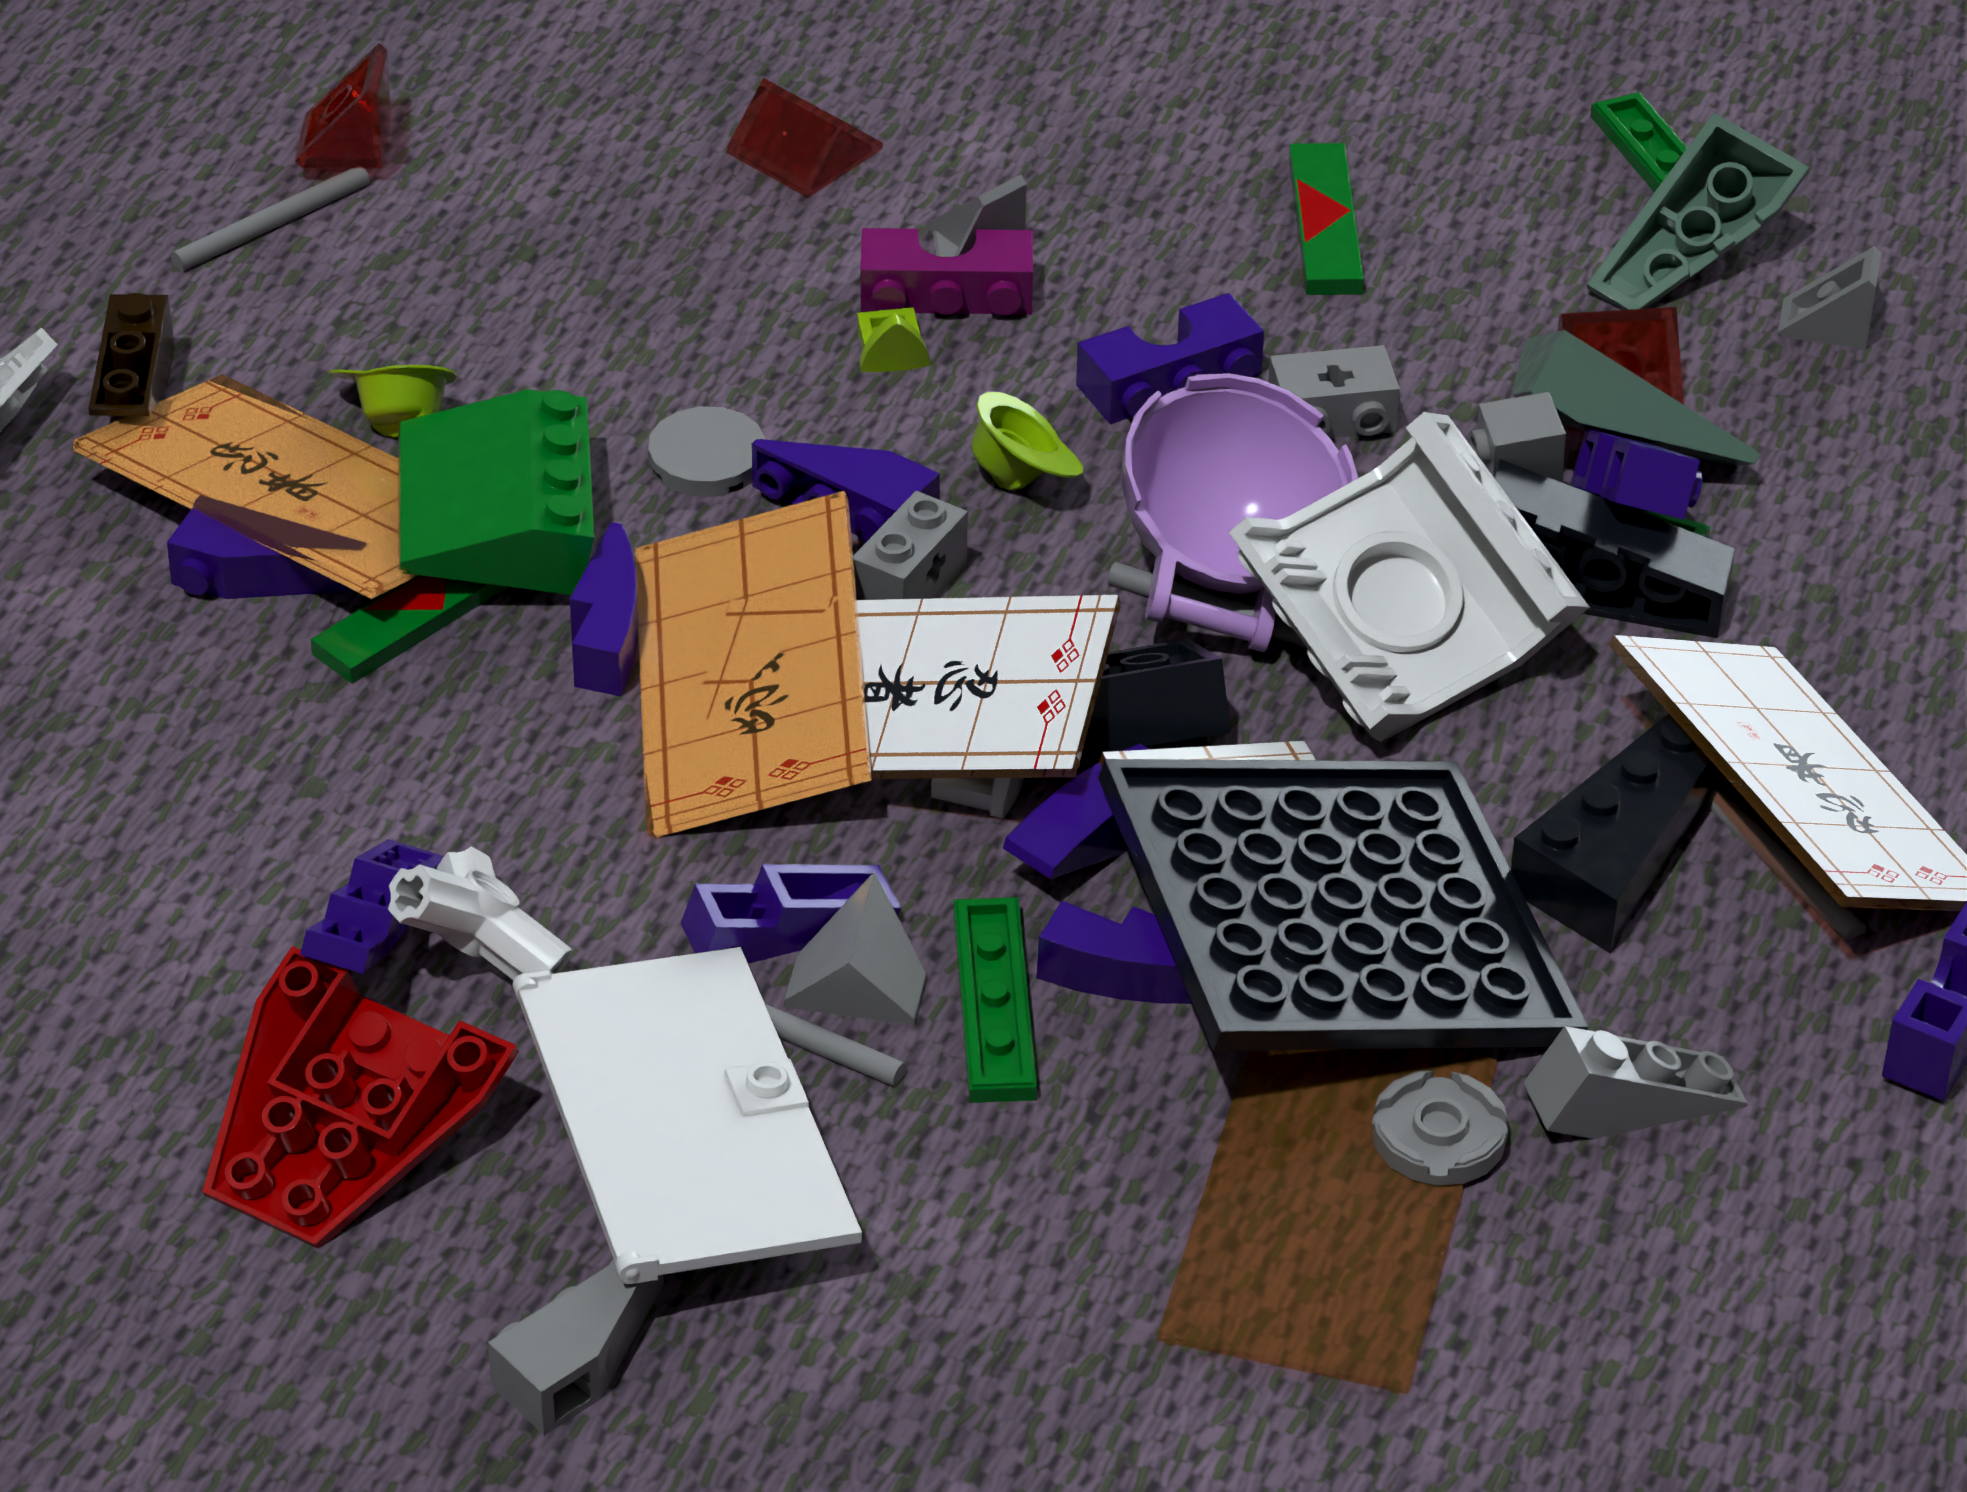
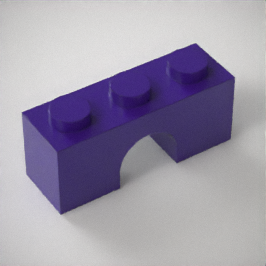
[1076,293,1264,424]
[1570,428,1702,519]
[1882,902,1967,1101]

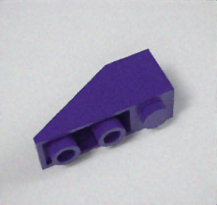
[751,439,940,543]

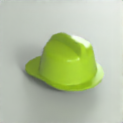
[328,365,457,437]
[971,391,1083,491]

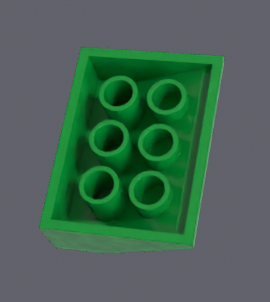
[398,389,594,595]

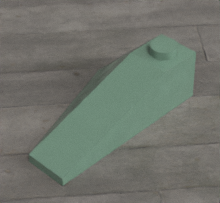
[1587,113,1809,315]
[1512,330,1761,466]

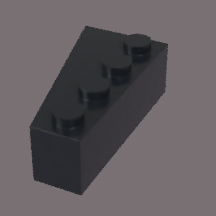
[1494,459,1735,638]
[1511,710,1721,954]

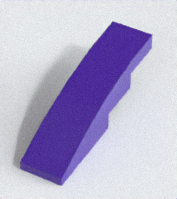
[300,839,444,974]

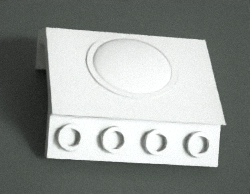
[1229,412,1590,742]

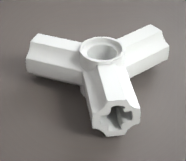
[388,847,573,980]

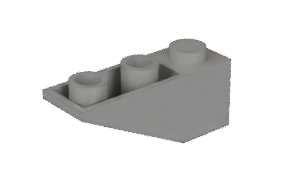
[1523,1026,1748,1139]
[488,1259,664,1436]

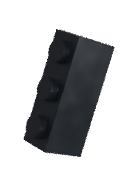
[1059,639,1231,770]

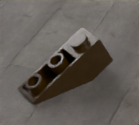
[88,293,175,416]

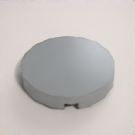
[648,406,766,497]
[1371,1070,1508,1186]

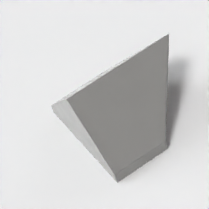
[926,175,1027,257]
[1777,246,1882,349]
[784,871,927,1025]

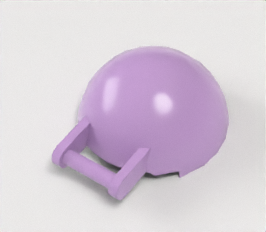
[1121,373,1358,653]

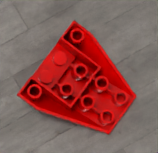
[202,946,519,1249]

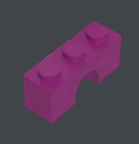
[860,228,1033,315]

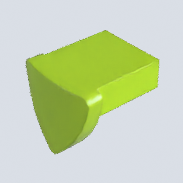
[857,307,931,372]

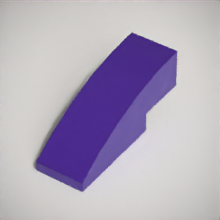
[570,522,638,697]
[1003,743,1149,879]
[681,864,901,963]
[1036,901,1193,1004]

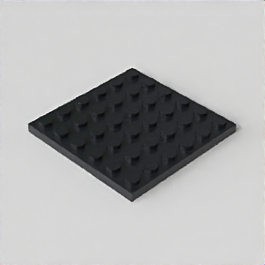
[1098,759,1589,1051]

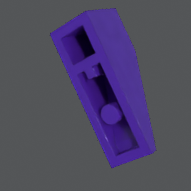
[167,498,366,599]

